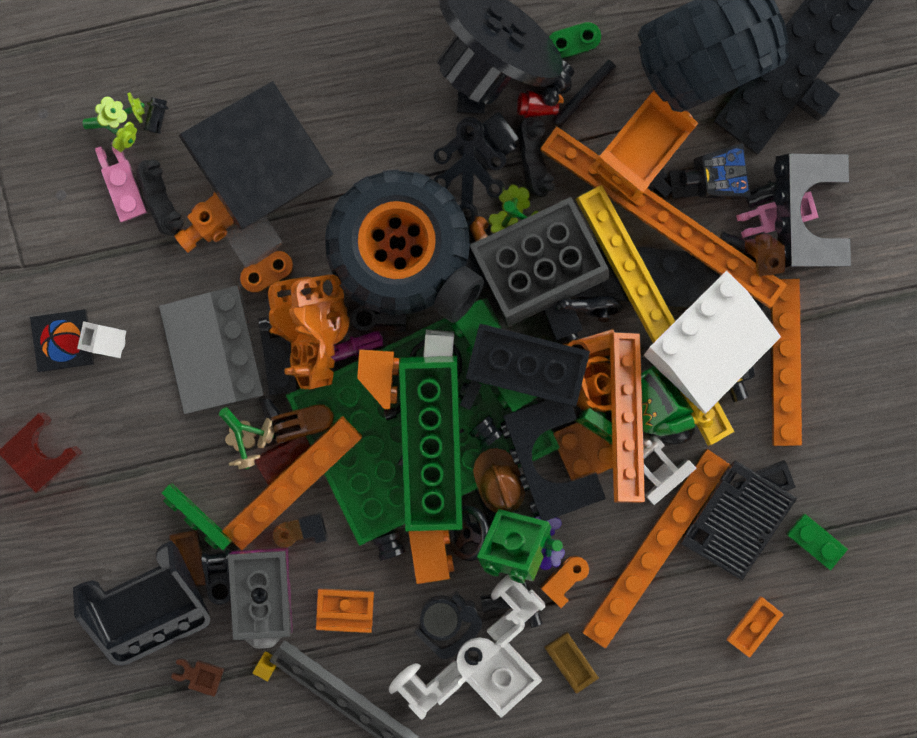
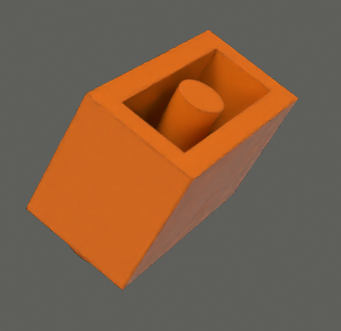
[409,530,454,584]

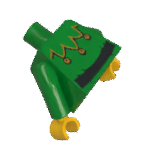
[641,366,713,436]

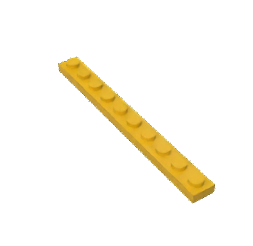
[575,185,734,445]

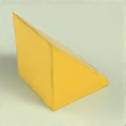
[252,651,276,682]

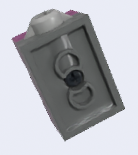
[228,548,293,649]

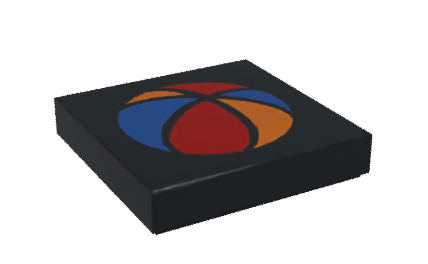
[30,309,94,372]

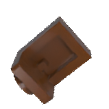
[745,234,785,276]

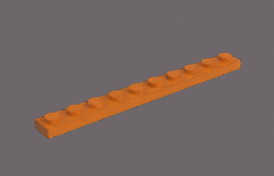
[540,126,787,309]

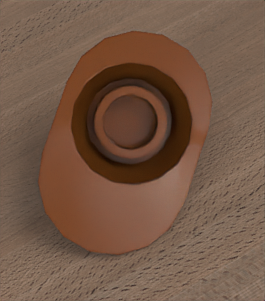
[473,448,525,513]

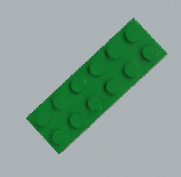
[399,356,462,531]

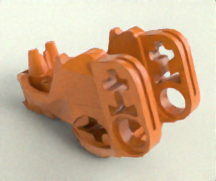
[268,275,350,389]

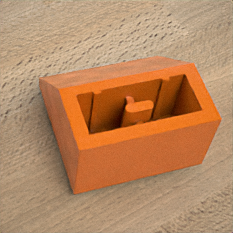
[357,350,400,409]

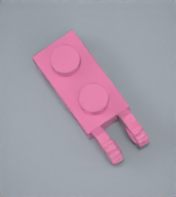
[95,142,148,223]
[736,191,819,238]

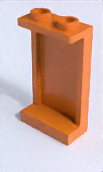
[591,90,698,202]

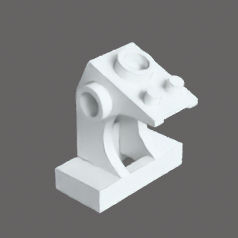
[643,431,696,505]

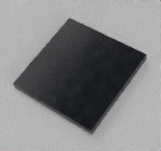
[179,81,333,231]

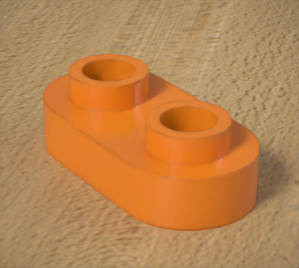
[240,251,293,293]

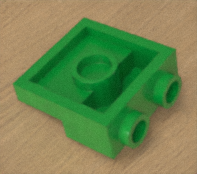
[477,509,552,583]

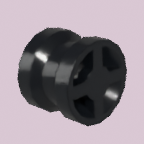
[469,415,503,450]
[373,530,406,561]

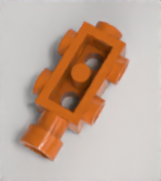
[174,191,234,253]

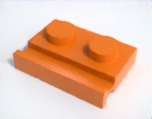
[316,588,374,633]

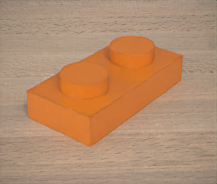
[726,596,784,658]

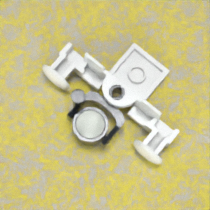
[389,575,545,720]

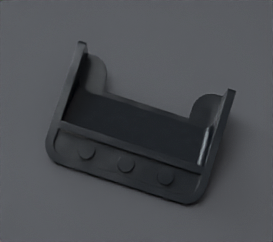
[73,540,210,666]

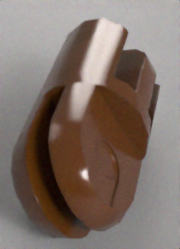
[271,404,334,444]

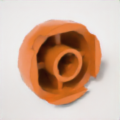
[576,356,612,413]

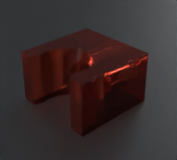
[0,413,83,493]

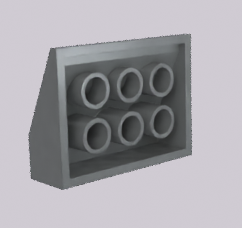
[470,197,609,327]
[159,286,266,414]

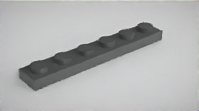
[269,640,420,738]

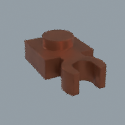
[171,658,224,697]

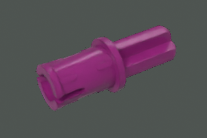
[331,331,383,363]

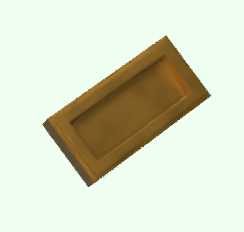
[544,632,599,694]

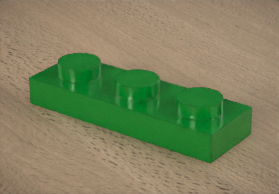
[162,483,232,550]

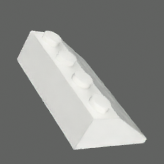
[644,271,781,414]

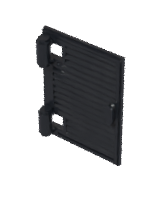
[680,460,797,581]

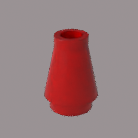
[517,90,559,118]

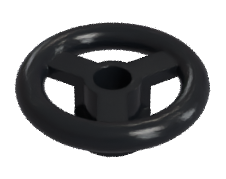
[448,505,489,561]

